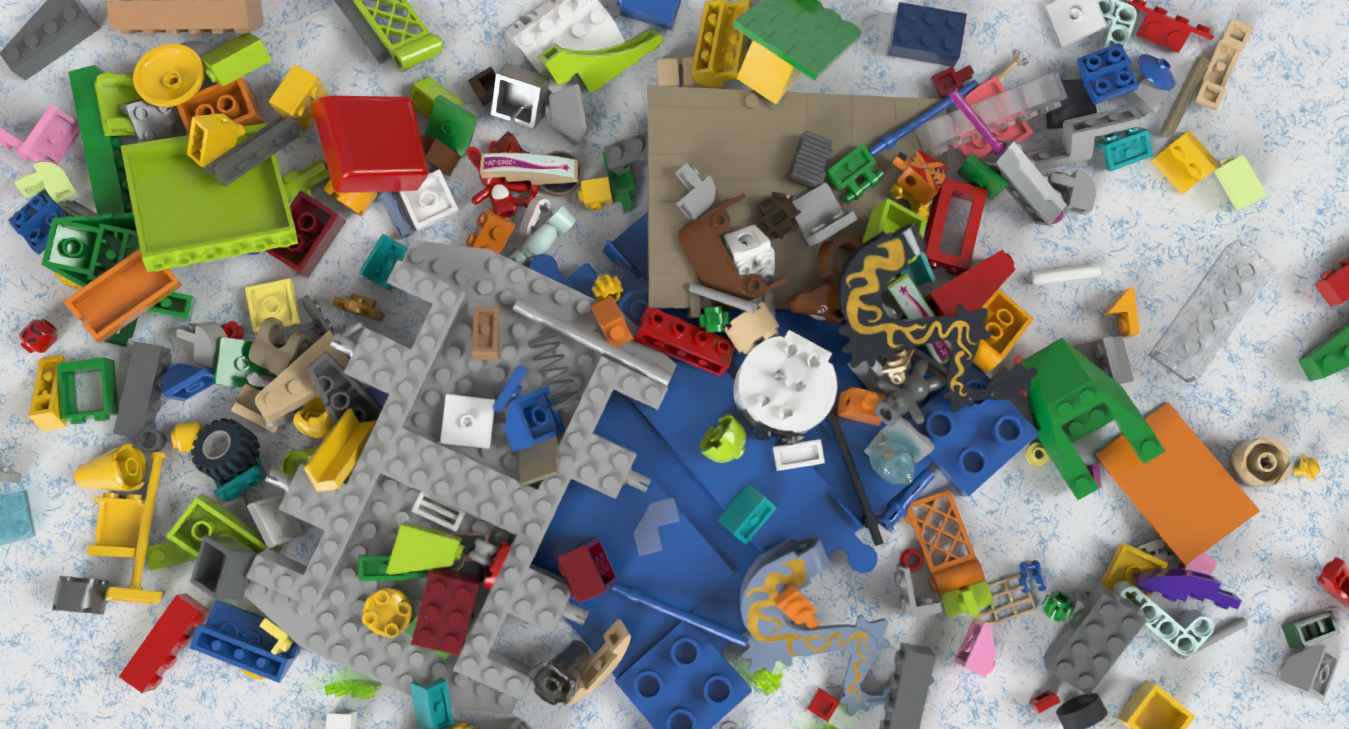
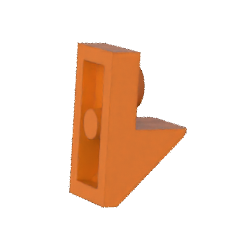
[590,296,633,347]

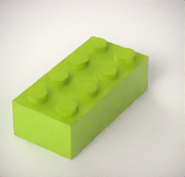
[166,493,282,584]

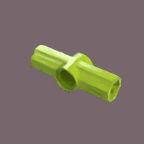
[283,159,330,203]

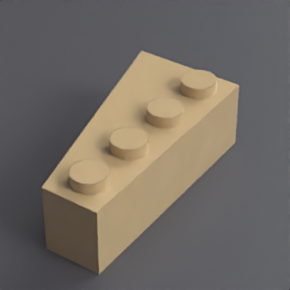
[255,330,350,424]

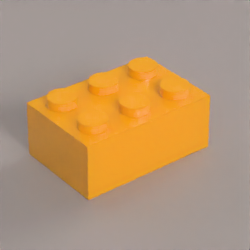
[972,289,1034,374]

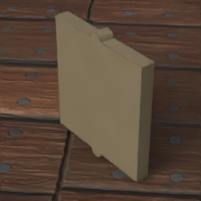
[517,436,561,486]

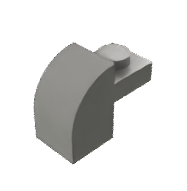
[675,163,715,222]
[1047,169,1096,215]
[176,322,228,367]

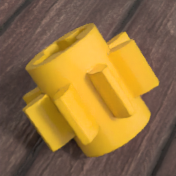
[592,275,623,302]

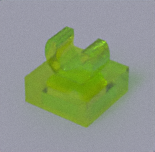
[750,667,783,696]

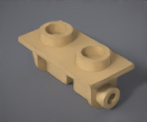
[882,349,914,385]

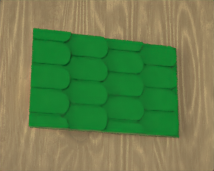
[733,0,862,104]

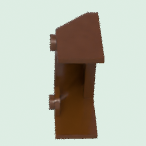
[677,193,790,312]

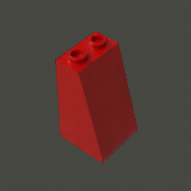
[924,249,1016,316]

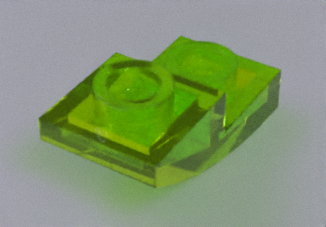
[324,679,382,700]

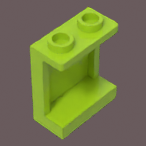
[94,72,142,136]

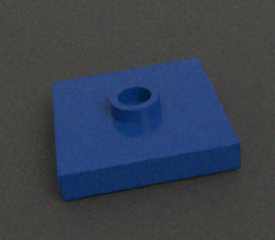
[492,365,529,413]

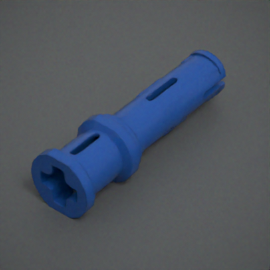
[877,469,935,532]

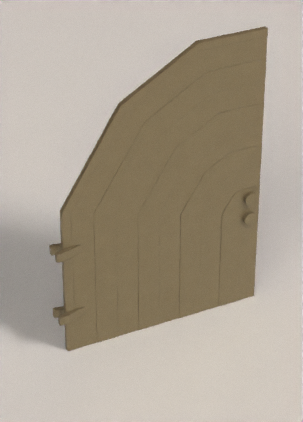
[647,85,947,319]

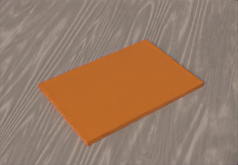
[1094,402,1260,566]

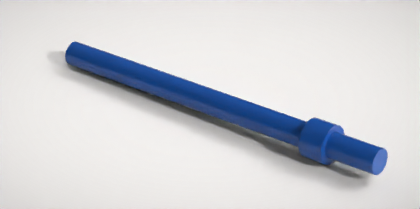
[868,80,979,157]
[612,582,749,647]

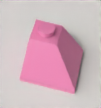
[954,618,996,677]

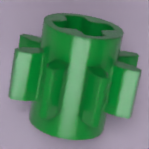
[699,306,729,332]
[1042,591,1074,621]

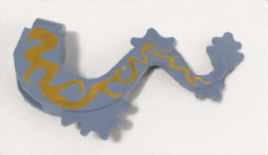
[739,535,934,716]

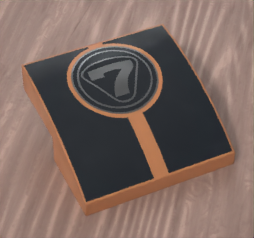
[443,532,488,583]

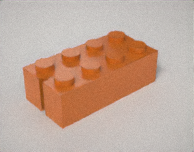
[63,249,183,343]

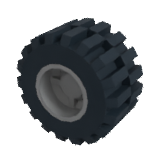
[191,418,260,484]

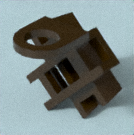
[756,192,801,239]

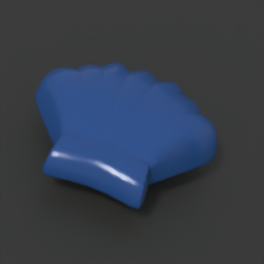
[617,289,658,326]

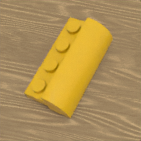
[691,0,753,89]

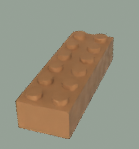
[106,0,264,34]

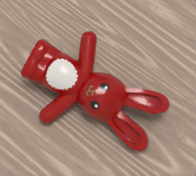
[467,141,527,218]

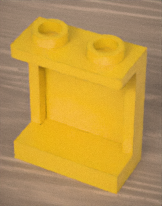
[87,493,145,558]

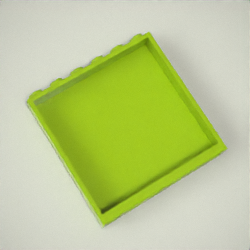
[121,123,298,272]

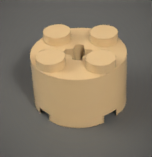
[724,302,780,355]
[1229,438,1291,487]

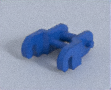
[1018,560,1047,593]

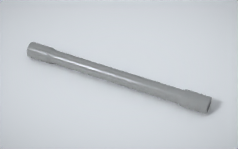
[513,298,673,387]

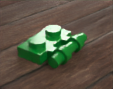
[826,143,884,204]

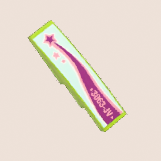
[886,272,952,365]

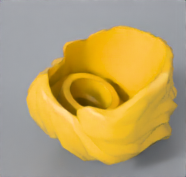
[293,396,334,438]

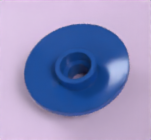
[1137,54,1175,90]

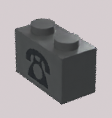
[604,132,648,175]

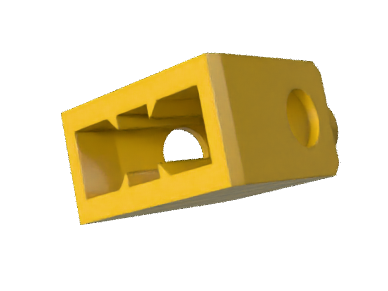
[187,114,245,168]

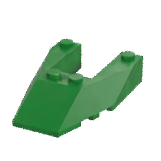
[41,212,196,322]
[1019,338,1166,500]

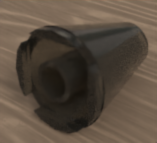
[530,640,590,705]

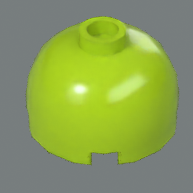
[699,414,746,463]

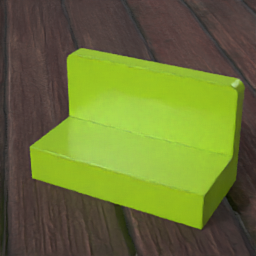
[408,77,464,119]

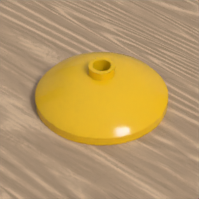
[133,44,205,107]

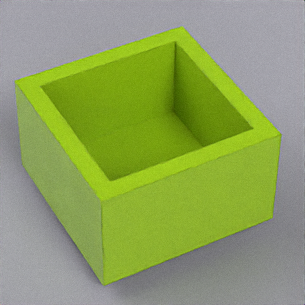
[862,198,927,264]

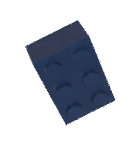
[887,2,967,67]

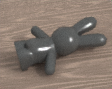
[874,359,946,427]

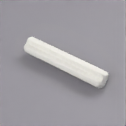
[1031,264,1101,286]

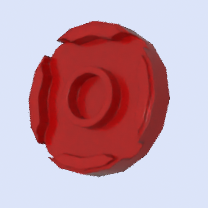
[482,541,512,590]

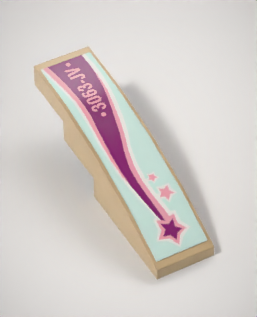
[480,153,579,185]

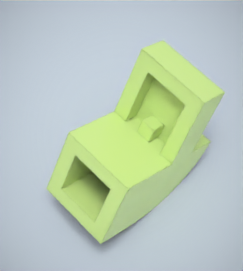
[14,162,78,203]

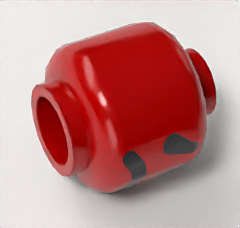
[19,319,58,353]

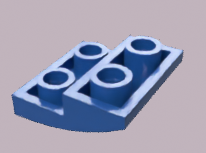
[1076,43,1139,105]
[8,190,69,255]

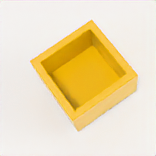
[269,64,329,133]
[1116,680,1196,729]

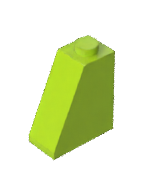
[386,521,464,574]

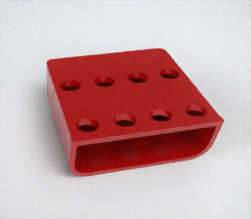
[310,95,429,193]

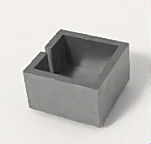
[491,62,550,129]

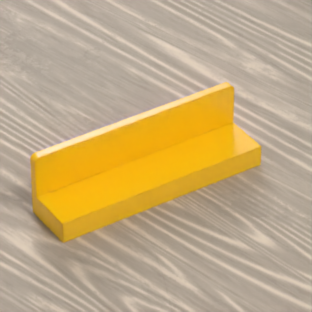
[304,409,377,491]

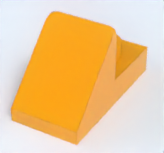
[1102,288,1140,338]

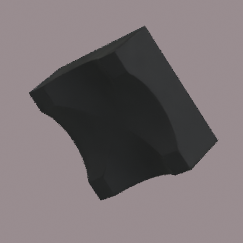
[1044,78,1098,129]

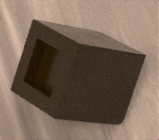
[468,67,496,106]

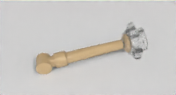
[997,48,1030,82]

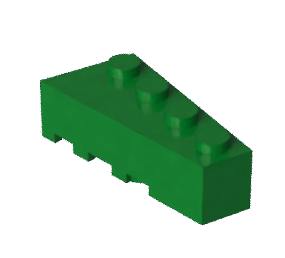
[1298,318,1349,381]

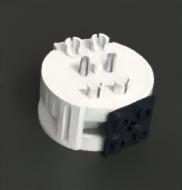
[733,330,837,445]

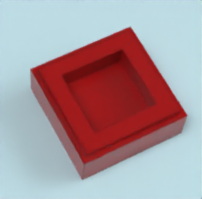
[807,688,840,722]
[1029,690,1061,713]

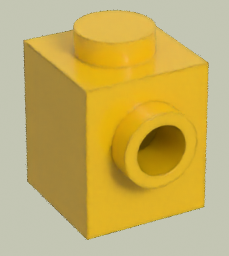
[578,177,613,211]

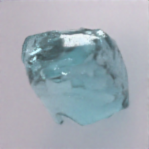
[869,439,915,485]

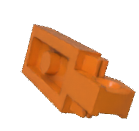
[773,584,820,629]

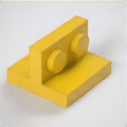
[1151,130,1220,195]

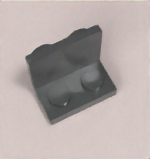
[118,98,187,143]

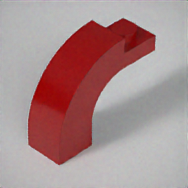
[1317,557,1349,608]

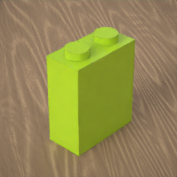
[200,33,272,87]

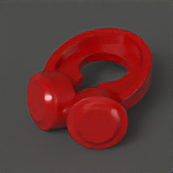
[511,180,538,209]

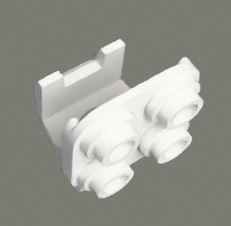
[722,225,775,284]

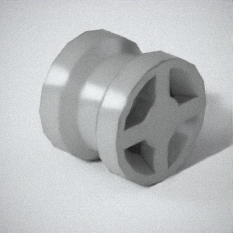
[468,538,499,566]

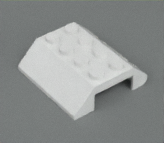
[505,0,625,94]

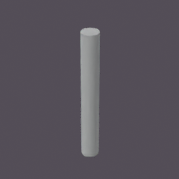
[689,283,757,313]
[1180,617,1248,659]

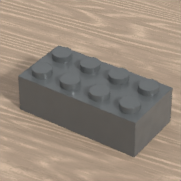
[1043,582,1147,696]

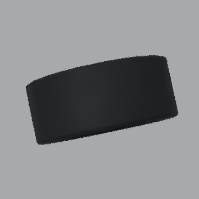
[1056,693,1108,729]

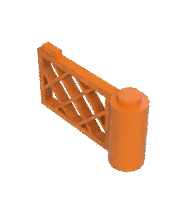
[904,490,985,596]

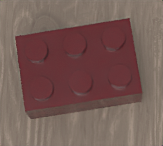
[265,190,346,278]
[558,537,618,604]
[410,567,481,656]

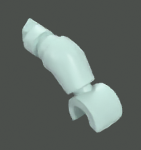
[508,205,576,266]

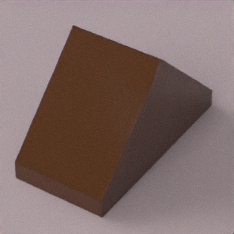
[421,135,461,176]

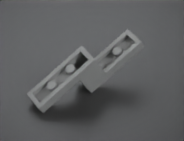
[1023,105,1141,171]

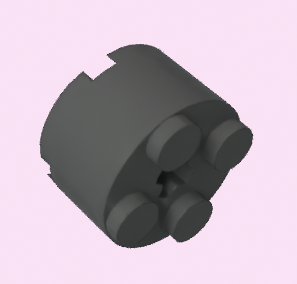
[52,576,110,614]

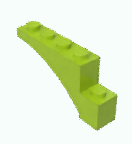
[537,28,664,94]

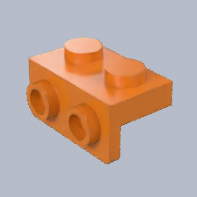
[466,207,515,254]

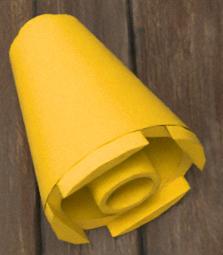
[74,443,147,491]

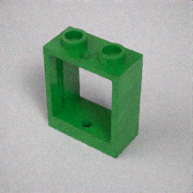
[57,357,118,424]

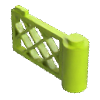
[353,0,444,72]

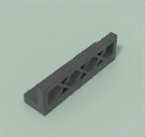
[205,116,300,187]

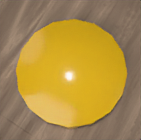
[362,588,413,638]

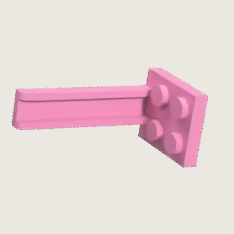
[0,104,80,165]

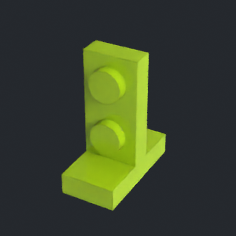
[940,580,995,619]

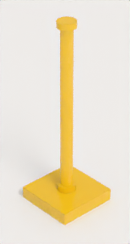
[105,452,166,605]

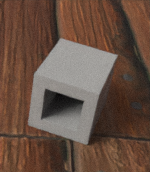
[1124,78,1168,117]

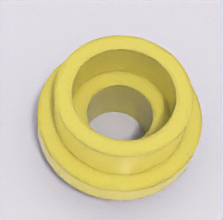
[1025,443,1050,466]

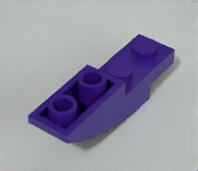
[1132,569,1242,610]

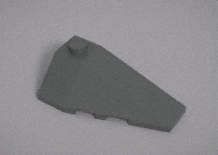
[307,351,383,426]

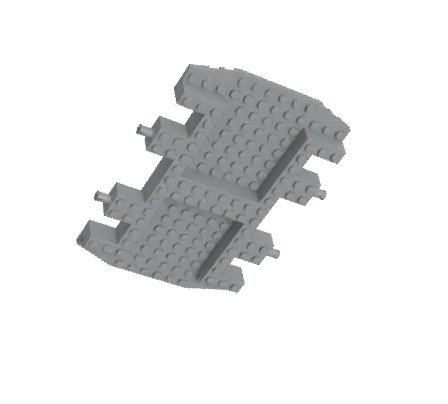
[244,240,676,714]

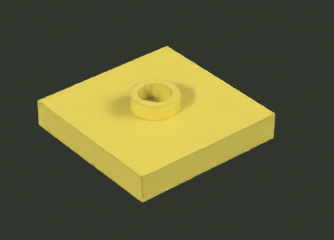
[245,278,301,333]

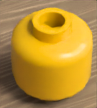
[171,421,204,453]

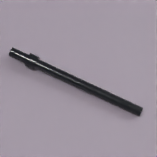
[827,406,884,546]

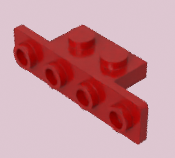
[1125,0,1214,53]

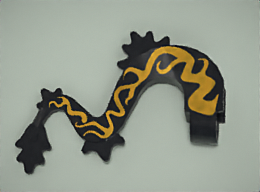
[837,222,1038,412]

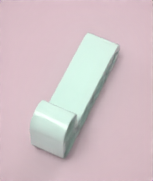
[1097,0,1137,50]
[1113,580,1214,656]

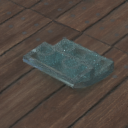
[0,490,36,546]

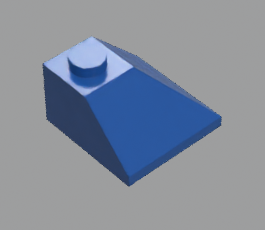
[161,363,214,401]
[504,386,566,452]

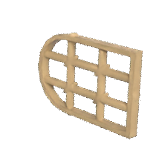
[974,574,1037,625]

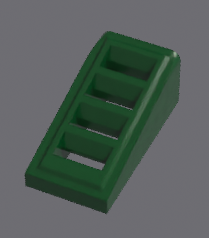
[1282,610,1341,648]

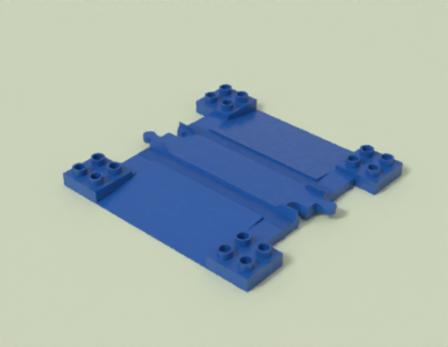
[367,87,1039,729]

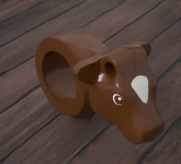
[788,235,863,326]

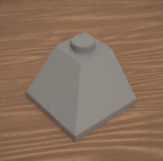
[544,84,587,145]
[1279,644,1341,701]

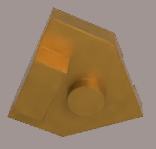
[333,293,385,322]

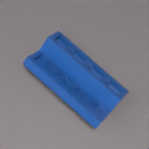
[190,600,301,683]

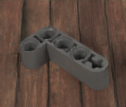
[334,0,394,64]

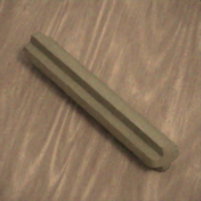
[1160,56,1210,138]

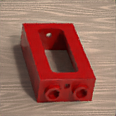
[923,177,988,275]

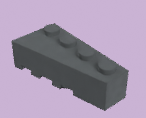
[0,0,100,80]

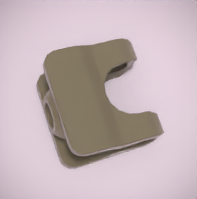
[249,317,311,375]

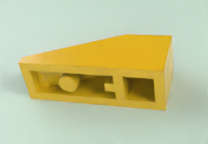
[29,355,67,431]

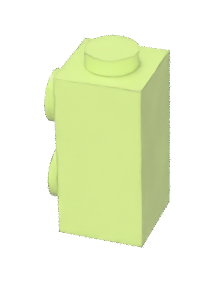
[1214,155,1267,211]

